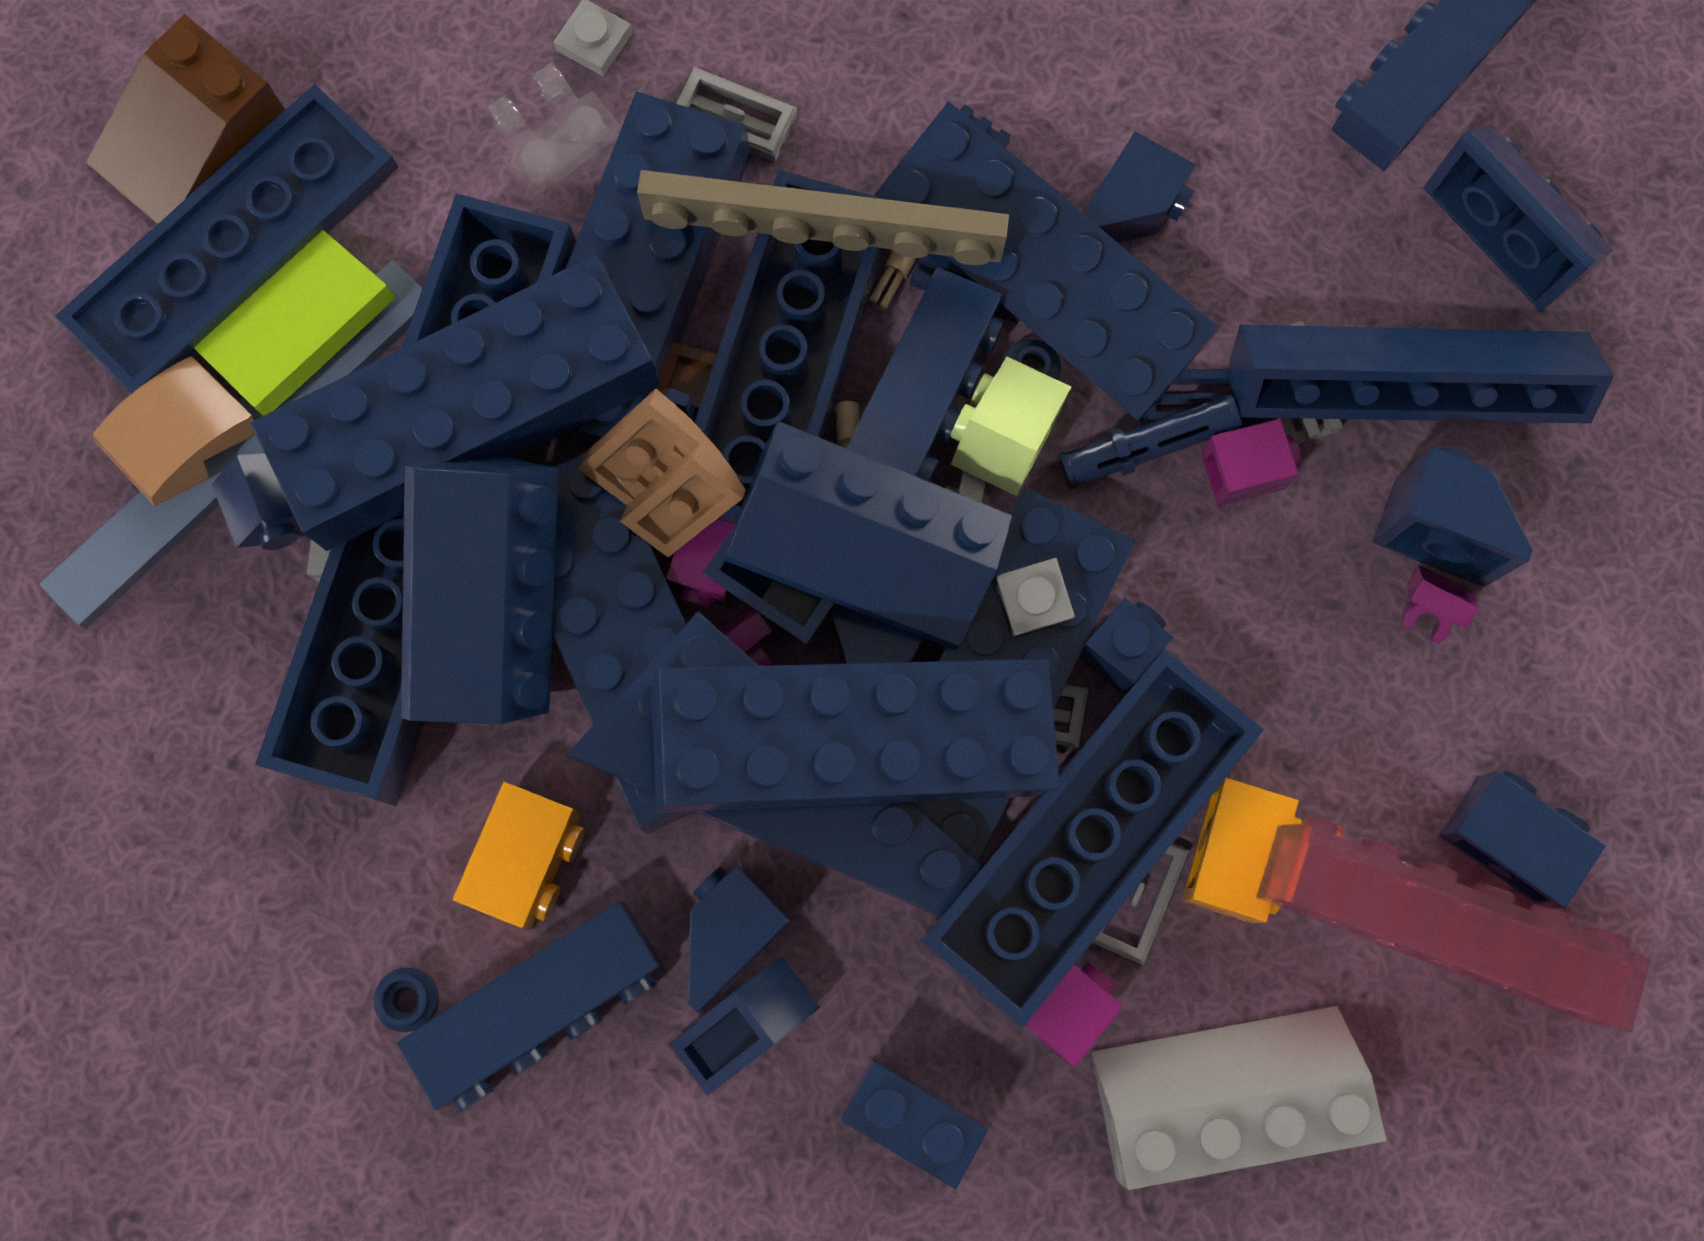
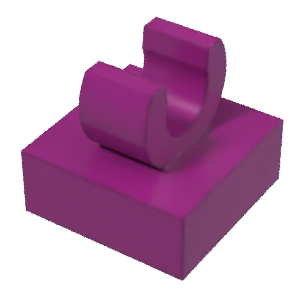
[1402,565,1479,644]
[718,606,774,666]

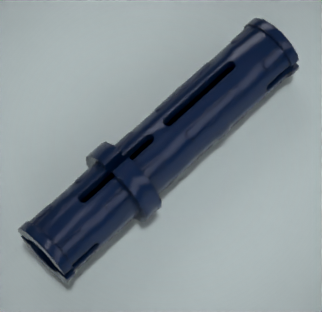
[1059,393,1242,490]

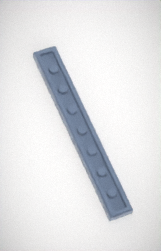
[39,260,422,629]

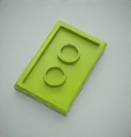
[194,230,396,416]

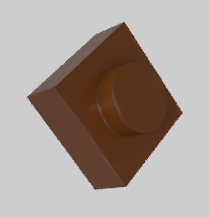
[656,342,717,415]

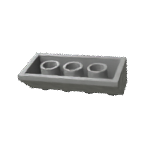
[1091,1006,1387,1190]

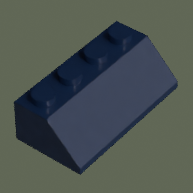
[723,421,1012,650]
[401,457,559,724]

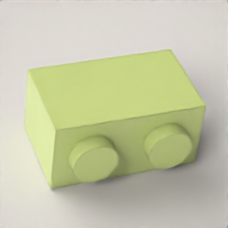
[950,357,1071,496]

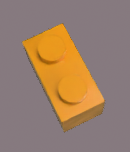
[1182,778,1302,924]
[452,781,585,929]

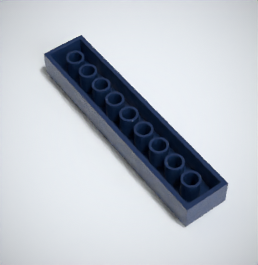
[255,193,577,806]

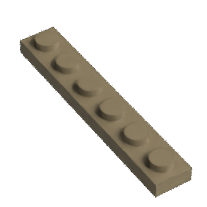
[637,170,1009,266]

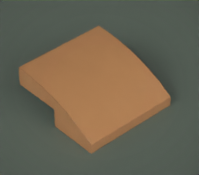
[92,356,256,507]
[578,389,746,557]

